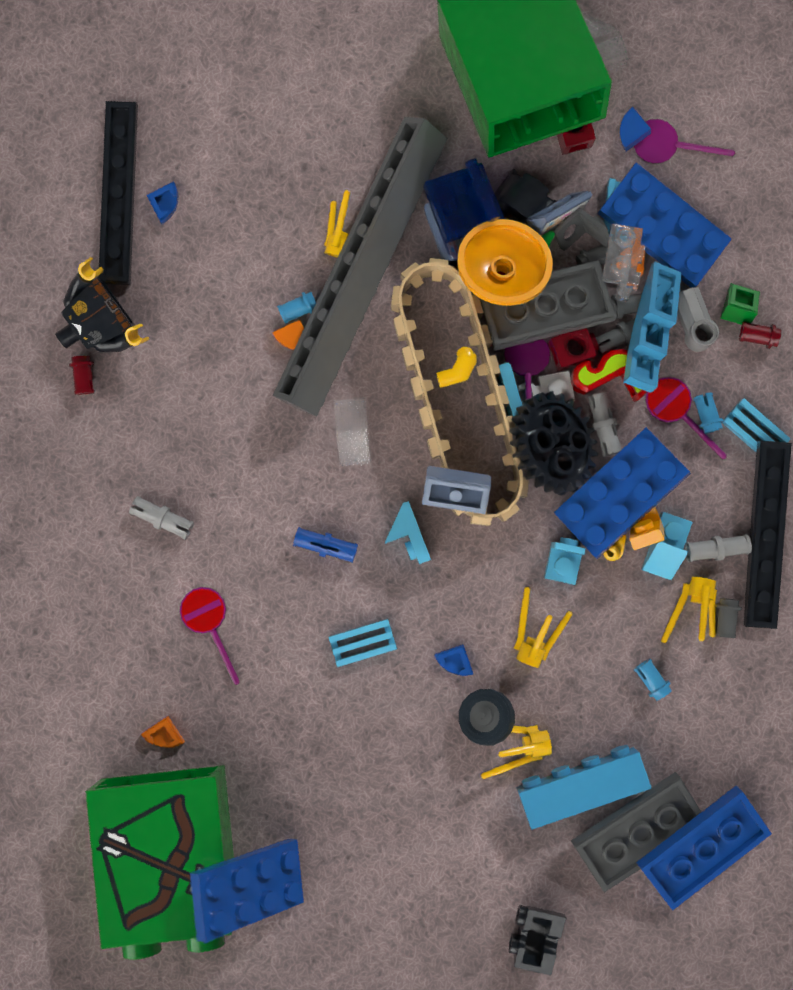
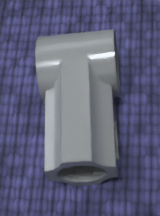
[677,287,719,352]

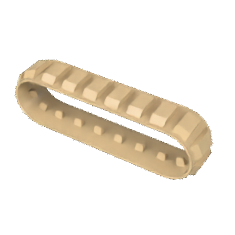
[391,258,529,526]

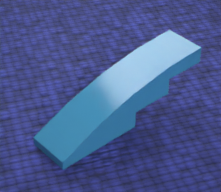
[623,262,681,393]

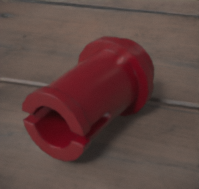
[739,322,781,349]
[69,356,95,395]

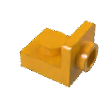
[629,506,665,550]

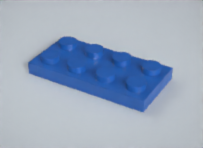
[597,163,732,288]
[554,427,691,559]
[636,785,772,911]
[190,839,304,943]

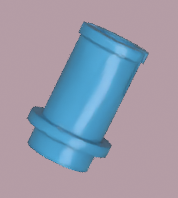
[277,291,316,324]
[693,392,724,434]
[634,659,672,701]

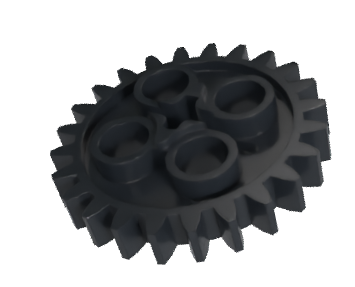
[509,391,598,494]

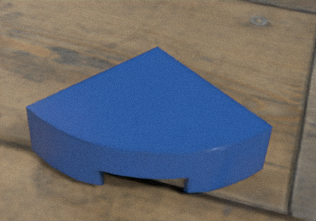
[620,107,651,152]
[146,181,178,224]
[434,644,473,676]

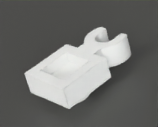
[518,371,575,405]

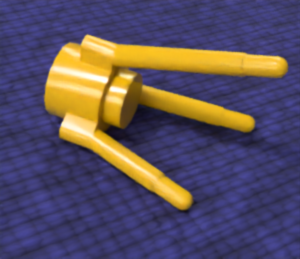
[324,190,350,258]
[661,577,717,643]
[514,587,572,668]
[481,725,552,779]

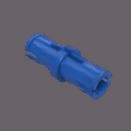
[293,527,358,563]

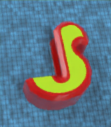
[570,349,647,402]

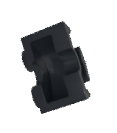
[490,169,558,226]
[508,905,566,976]

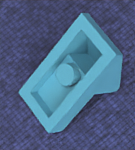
[385,501,431,564]
[641,512,693,580]

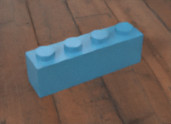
[516,745,652,830]

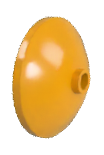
[457,219,553,306]

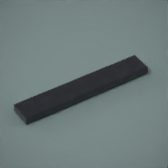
[98,101,138,285]
[744,441,792,629]

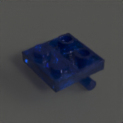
[423,158,505,243]

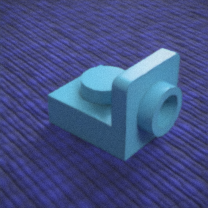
[544,537,586,585]

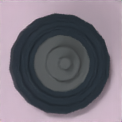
[459,689,515,746]

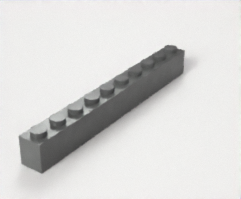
[273,117,448,417]

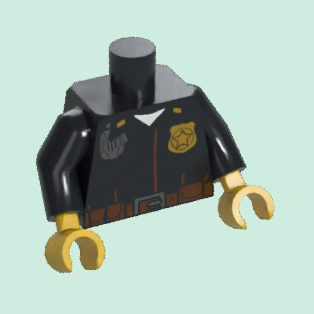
[55,257,149,352]

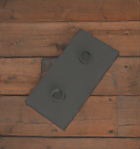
[479,260,616,351]
[571,772,701,893]

